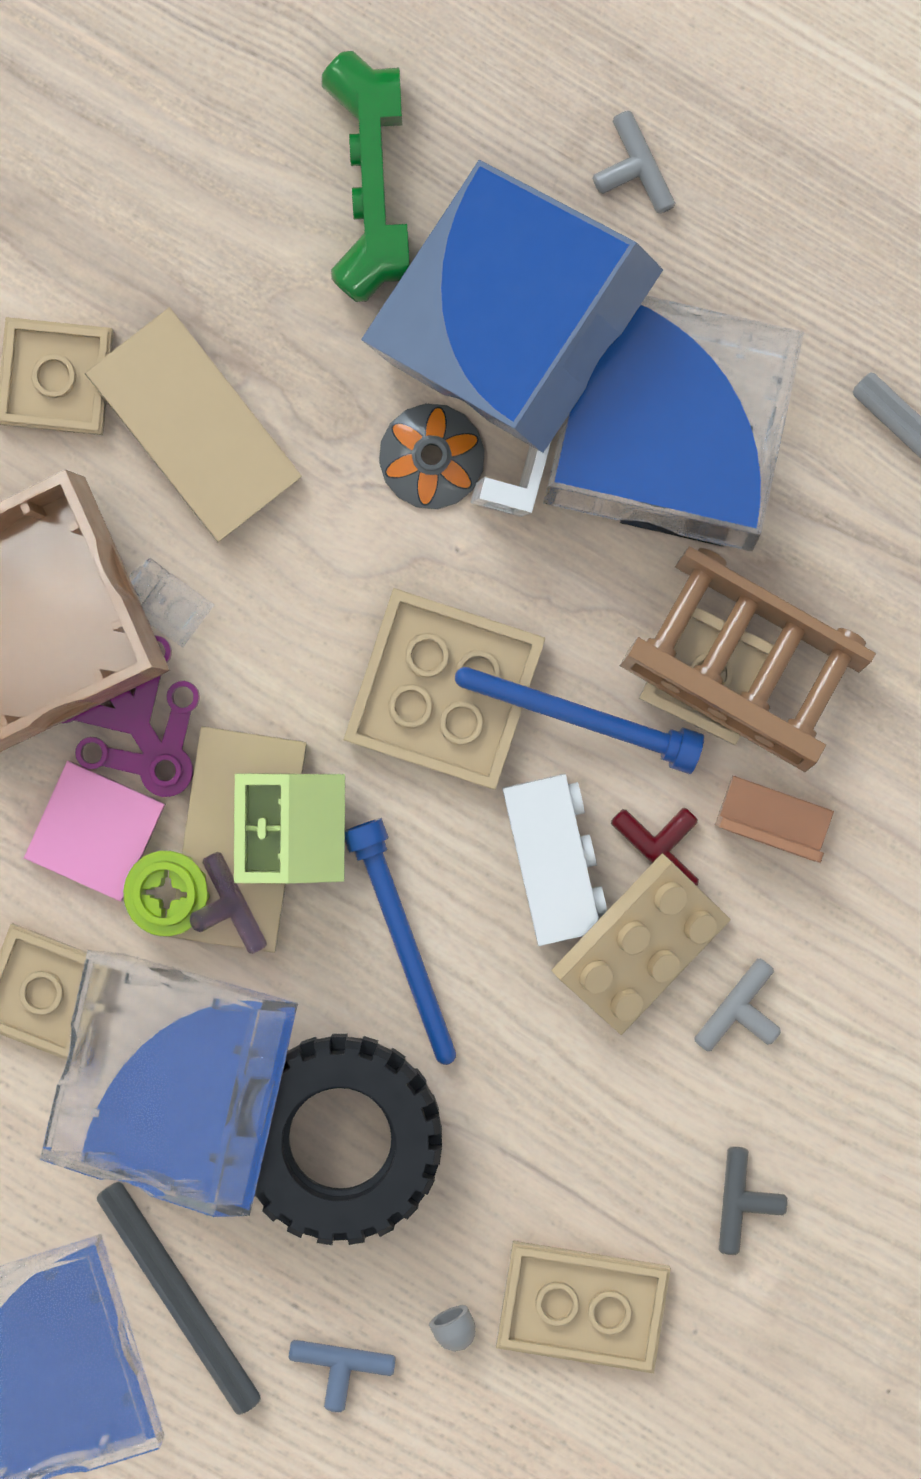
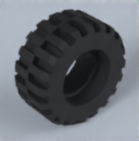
[250,1033,442,1245]

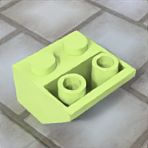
[234,773,345,884]

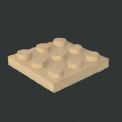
[343,588,545,790]

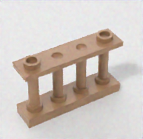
[620,546,876,772]

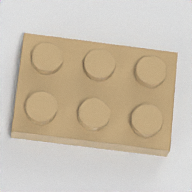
[551,853,731,1035]

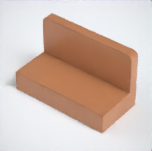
[715,775,834,863]

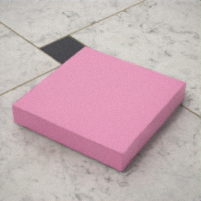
[24,761,166,901]

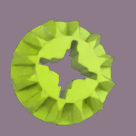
[123,850,210,936]

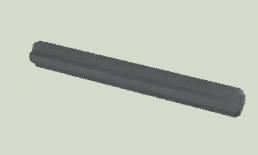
[97,1182,261,1415]

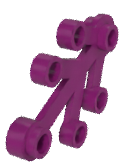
[62,635,200,797]

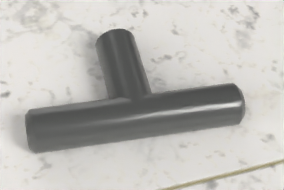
[718,1147,787,1255]

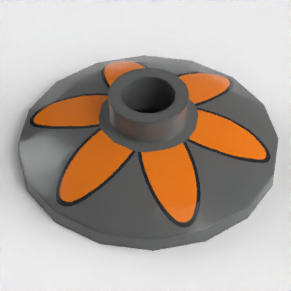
[379,403,485,509]

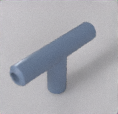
[288,1340,396,1412]

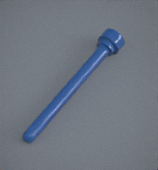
[455,667,704,774]
[345,818,456,1065]

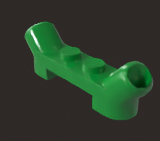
[321,51,410,302]

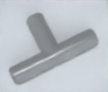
[593,111,675,214]
[694,958,781,1052]

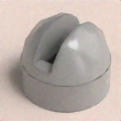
[429,1305,476,1352]

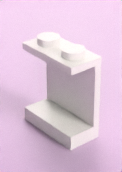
[471,442,551,517]

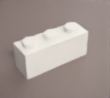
[502,774,607,946]

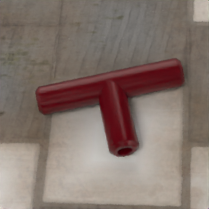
[611,808,699,886]

